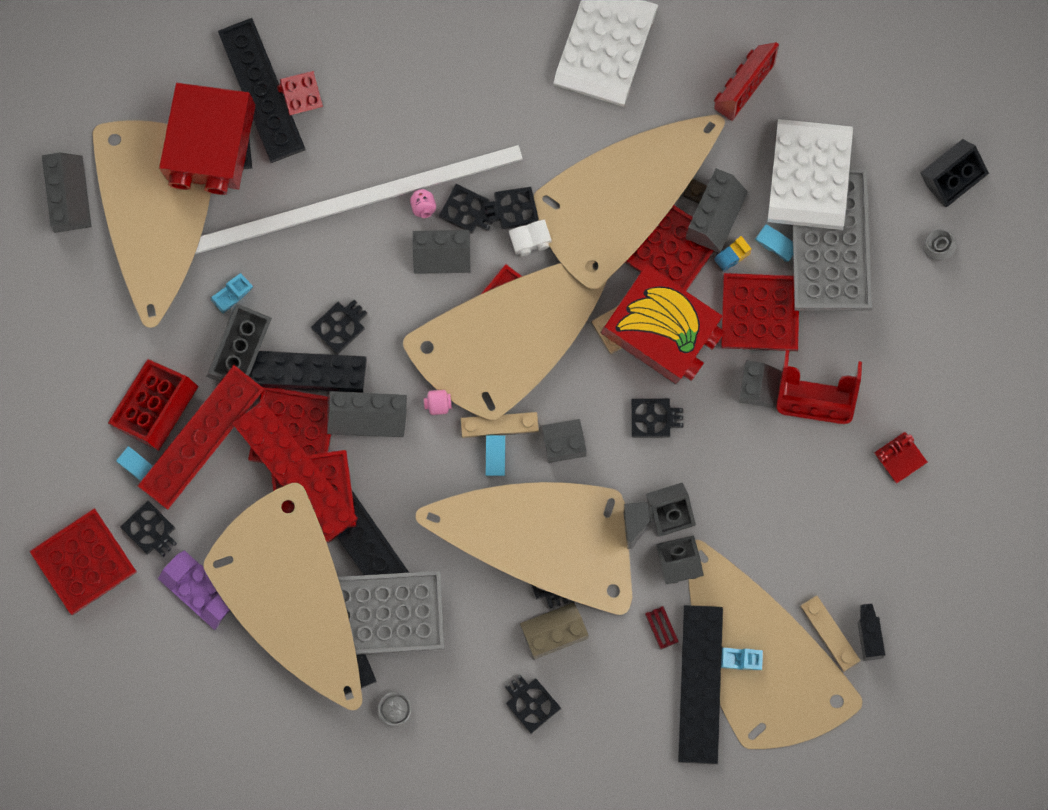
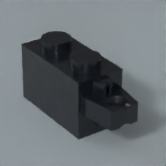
[857,604,885,661]

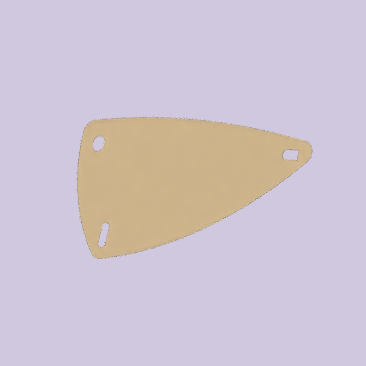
[534,115,725,289]
[93,120,211,328]
[403,260,607,420]
[415,482,632,615]
[203,483,362,710]
[689,540,863,749]

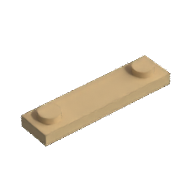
[461,412,539,438]
[800,596,861,672]

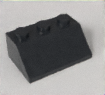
[920,139,989,207]

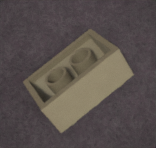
[520,602,589,660]

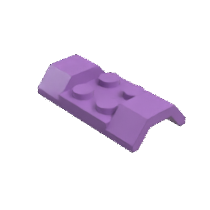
[158,550,231,630]

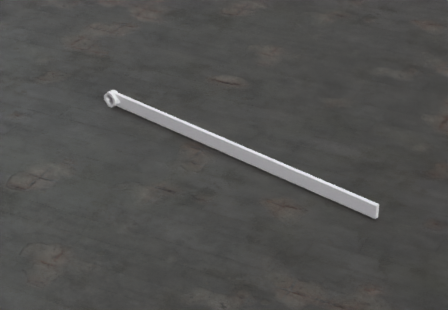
[195,145,523,254]

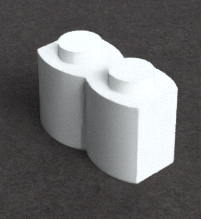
[509,220,552,256]

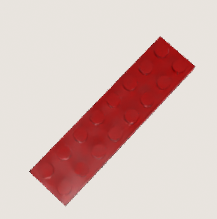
[137,365,264,510]
[232,400,358,543]

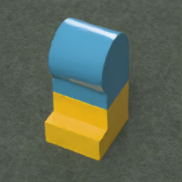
[714,236,751,271]

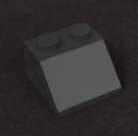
[739,360,782,409]
[542,419,587,463]
[646,482,696,537]
[623,502,653,549]
[656,535,704,584]

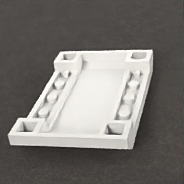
[553,0,658,107]
[767,119,853,230]

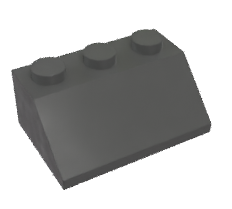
[413,230,471,274]

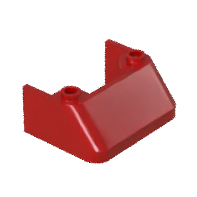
[777,350,862,424]

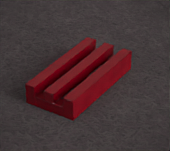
[645,606,679,650]

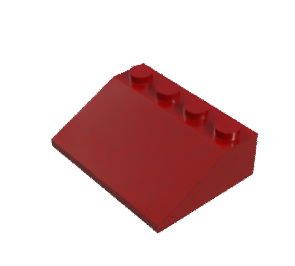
[714,42,779,121]
[108,359,199,451]

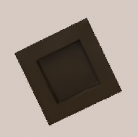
[683,179,707,204]

